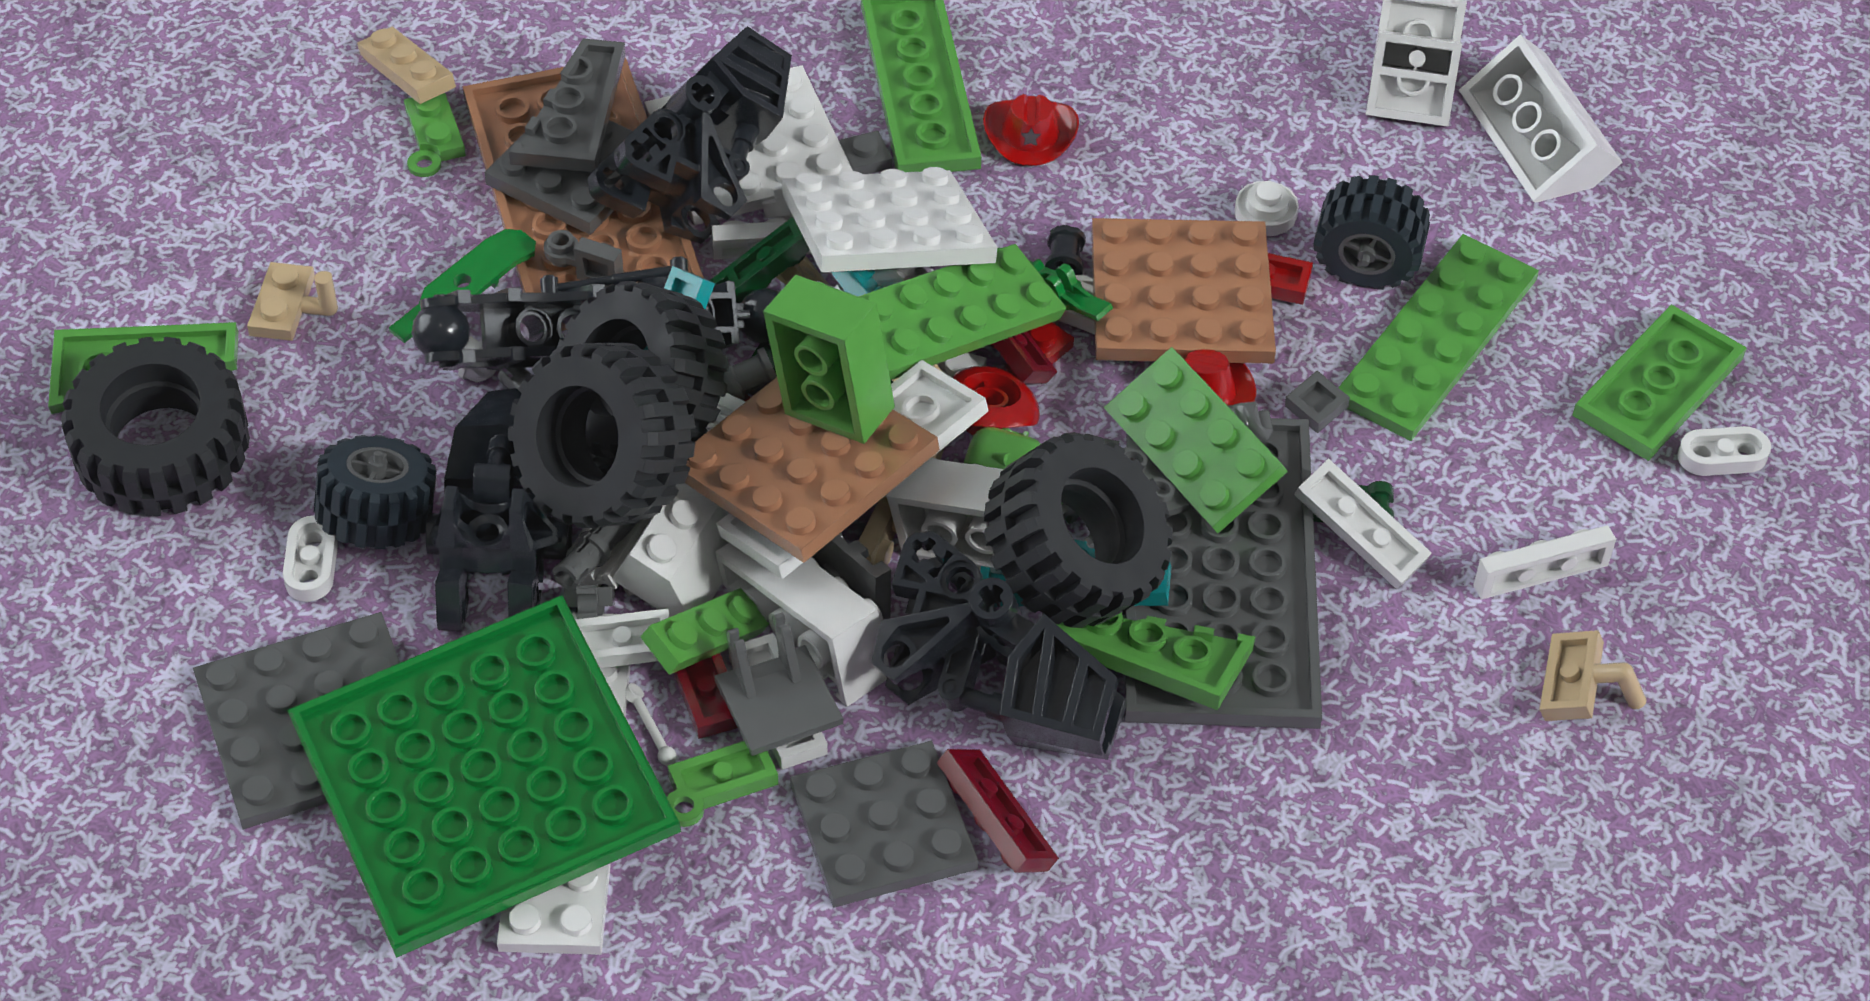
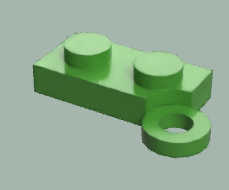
[404,93,466,177]
[667,741,778,827]

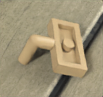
[247,262,338,341]
[1539,630,1647,721]

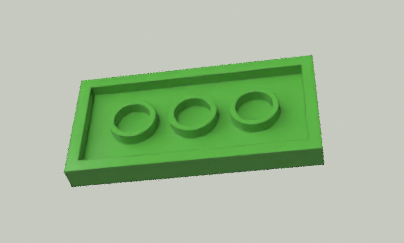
[1572,304,1747,461]
[1104,347,1288,534]

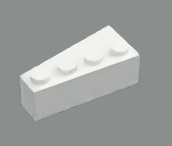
[715,543,889,707]

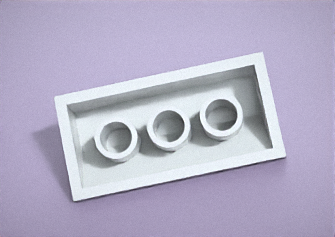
[1459,35,1623,203]
[612,421,729,617]

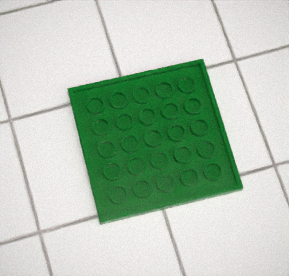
[287,595,682,958]

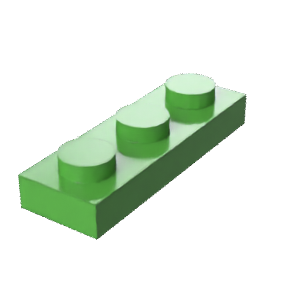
[640,588,769,675]

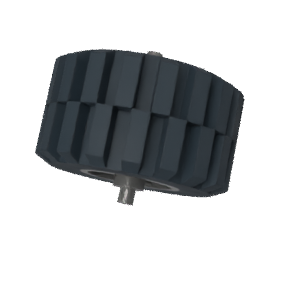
[1313,175,1430,290]
[313,435,437,549]

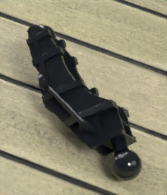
[411,256,780,370]

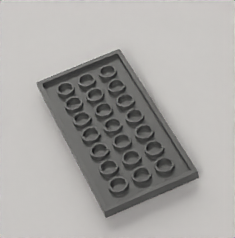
[1125,418,1322,729]

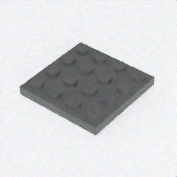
[193,612,400,830]

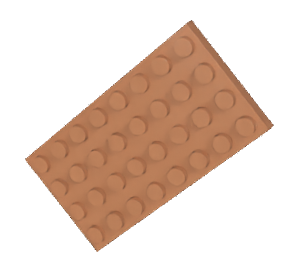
[462,57,704,331]

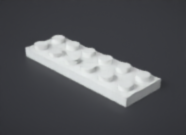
[716,360,989,579]

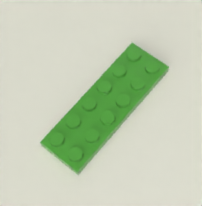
[861,0,982,172]
[1338,234,1539,441]
[861,244,1066,380]

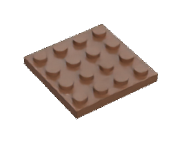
[1091,218,1276,364]
[685,377,940,563]

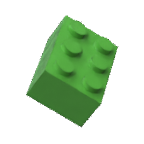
[763,275,895,444]

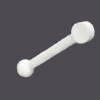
[626,683,677,766]

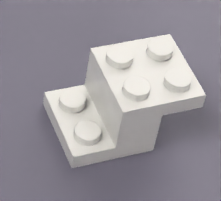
[1366,0,1467,126]

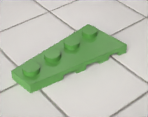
[48,322,239,414]
[1058,612,1255,710]

